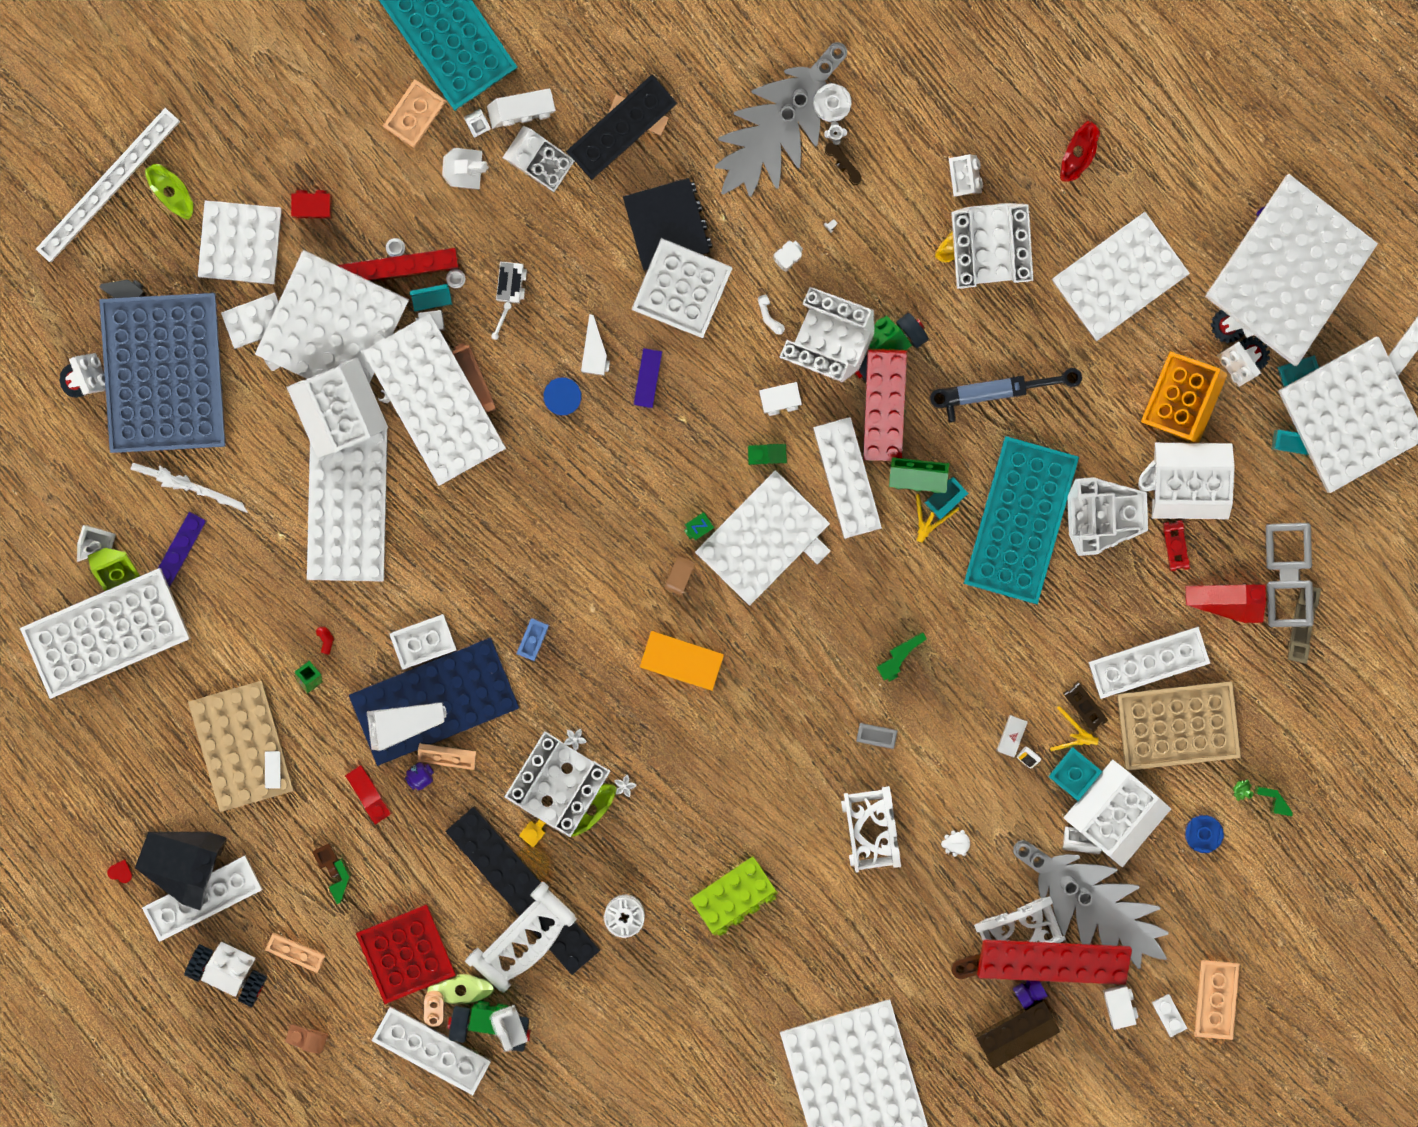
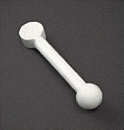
[491,302,512,340]

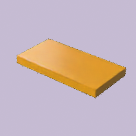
[640,631,724,691]

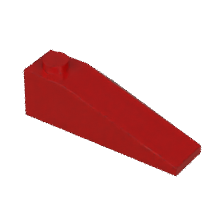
[1185,584,1266,623]

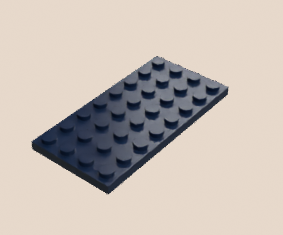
[349,637,520,766]

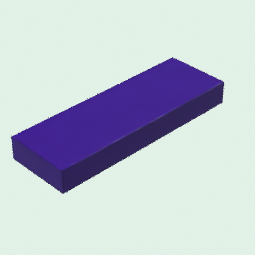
[634,348,662,408]

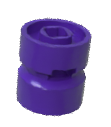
[1012,980,1048,1010]

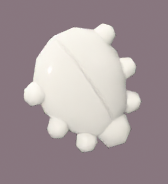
[941,830,970,857]

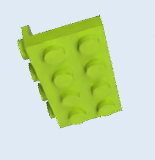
[690,856,778,936]

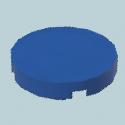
[544,378,581,416]
[1185,815,1224,853]

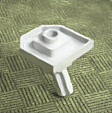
[442,148,489,190]

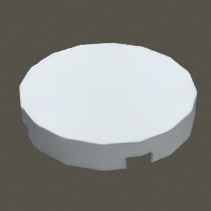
[813,83,852,122]

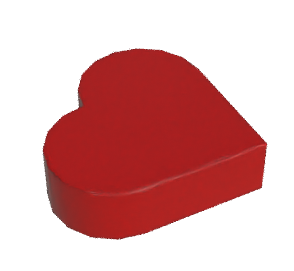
[107,859,133,883]

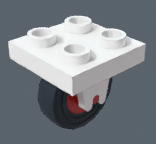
[59,353,106,398]

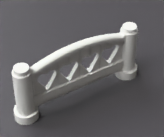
[465,881,577,993]

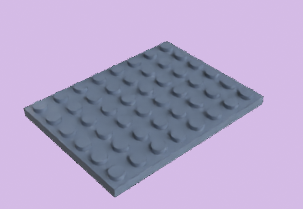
[99,293,226,453]

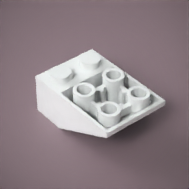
[503,126,574,192]

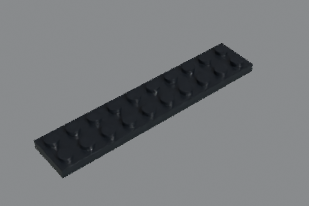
[445,806,601,975]

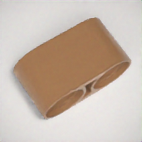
[664,556,695,596]

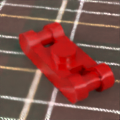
[1163,520,1190,572]

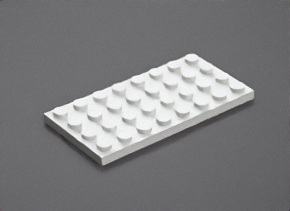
[363,314,506,486]
[307,428,388,582]
[20,568,191,699]

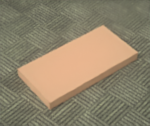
[1194,960,1240,1040]

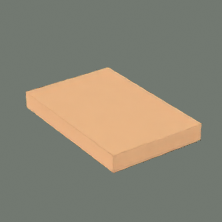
[382,79,447,149]

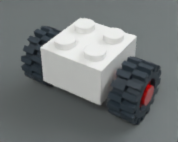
[184,942,267,1007]

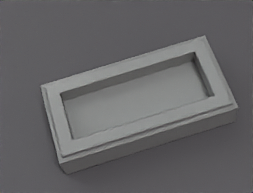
[856,723,898,749]

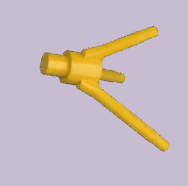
[916,494,960,543]
[1050,706,1099,751]

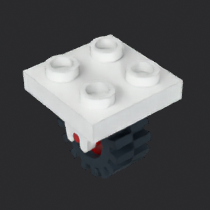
[1211,310,1254,343]
[1217,336,1270,387]

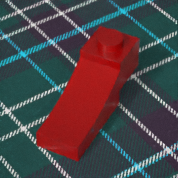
[345,765,392,825]

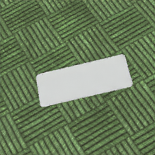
[265,751,280,789]

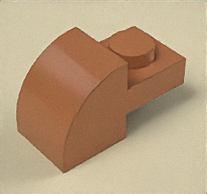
[285,1023,329,1054]

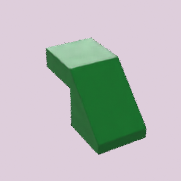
[1254,786,1293,816]
[329,858,351,904]

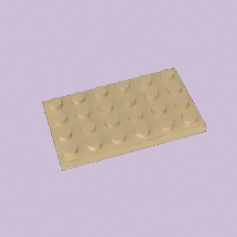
[188,680,294,812]
[1117,681,1241,770]

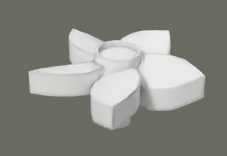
[564,729,587,751]
[614,775,636,797]

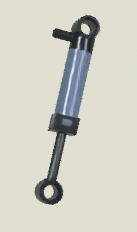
[929,368,1082,422]

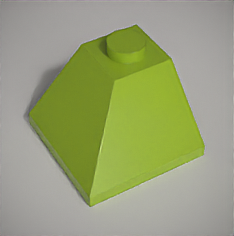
[88,548,140,591]

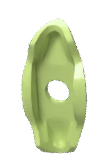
[427,974,494,1005]

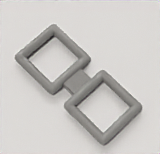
[1265,523,1314,627]

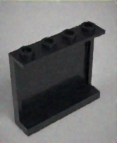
[623,178,713,272]

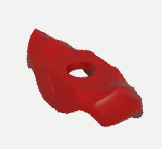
[1060,121,1100,182]

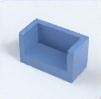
[516,618,550,661]

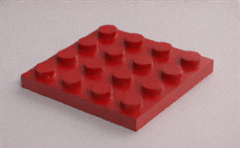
[356,904,456,1005]

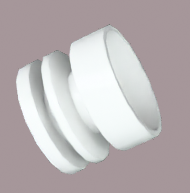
[604,894,645,938]

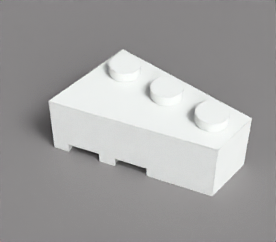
[487,88,556,129]

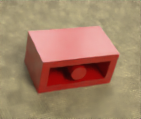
[291,190,332,219]

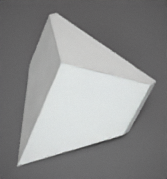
[77,525,116,562]

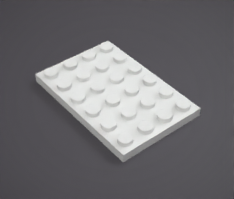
[1051,212,1190,341]
[695,470,830,606]

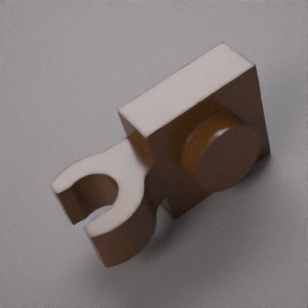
[312,843,340,878]

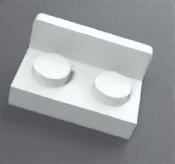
[949,154,983,197]

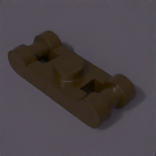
[825,143,862,185]
[1063,681,1108,732]

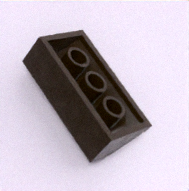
[975,1000,1060,1069]

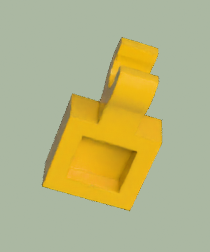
[519,819,546,848]

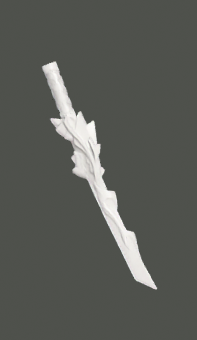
[130,463,247,513]

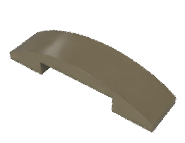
[1287,587,1321,664]

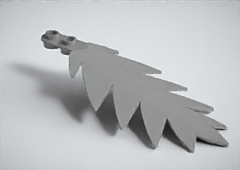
[715,42,847,197]
[1013,840,1169,969]

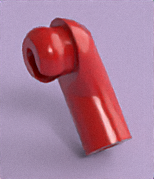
[316,627,334,655]

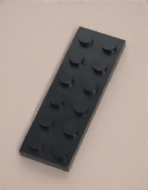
[566,75,678,180]

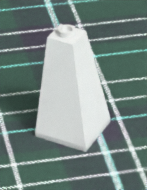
[367,703,446,750]

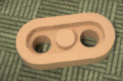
[424,991,444,1027]

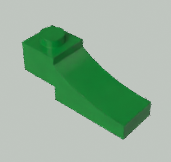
[876,632,927,682]

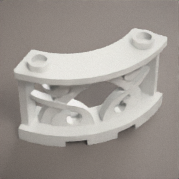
[841,786,901,873]
[974,896,1066,943]

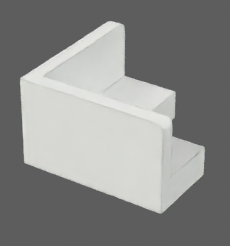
[491,1005,527,1052]

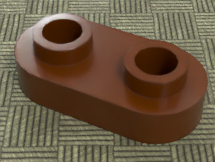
[951,954,981,979]

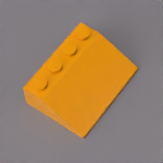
[1141,351,1228,443]

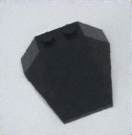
[135,832,227,911]

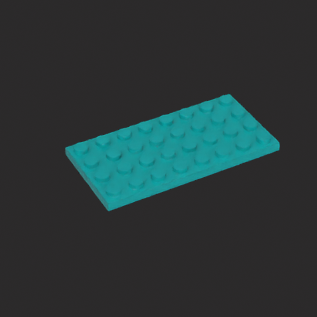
[379,0,518,111]
[963,436,1079,605]

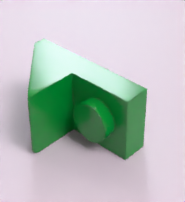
[748,444,787,465]

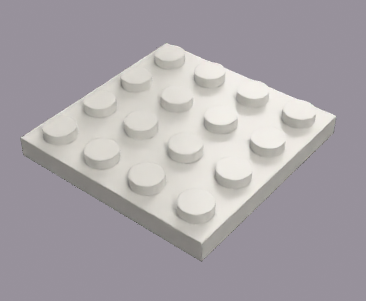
[198,200,282,285]
[632,238,732,338]

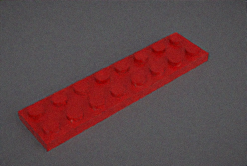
[977,940,1132,985]

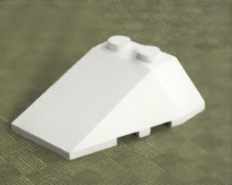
[1068,477,1148,556]

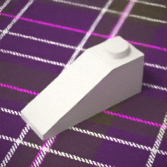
[581,314,610,376]

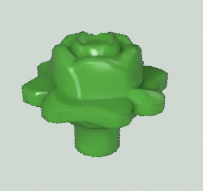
[1233,779,1253,801]

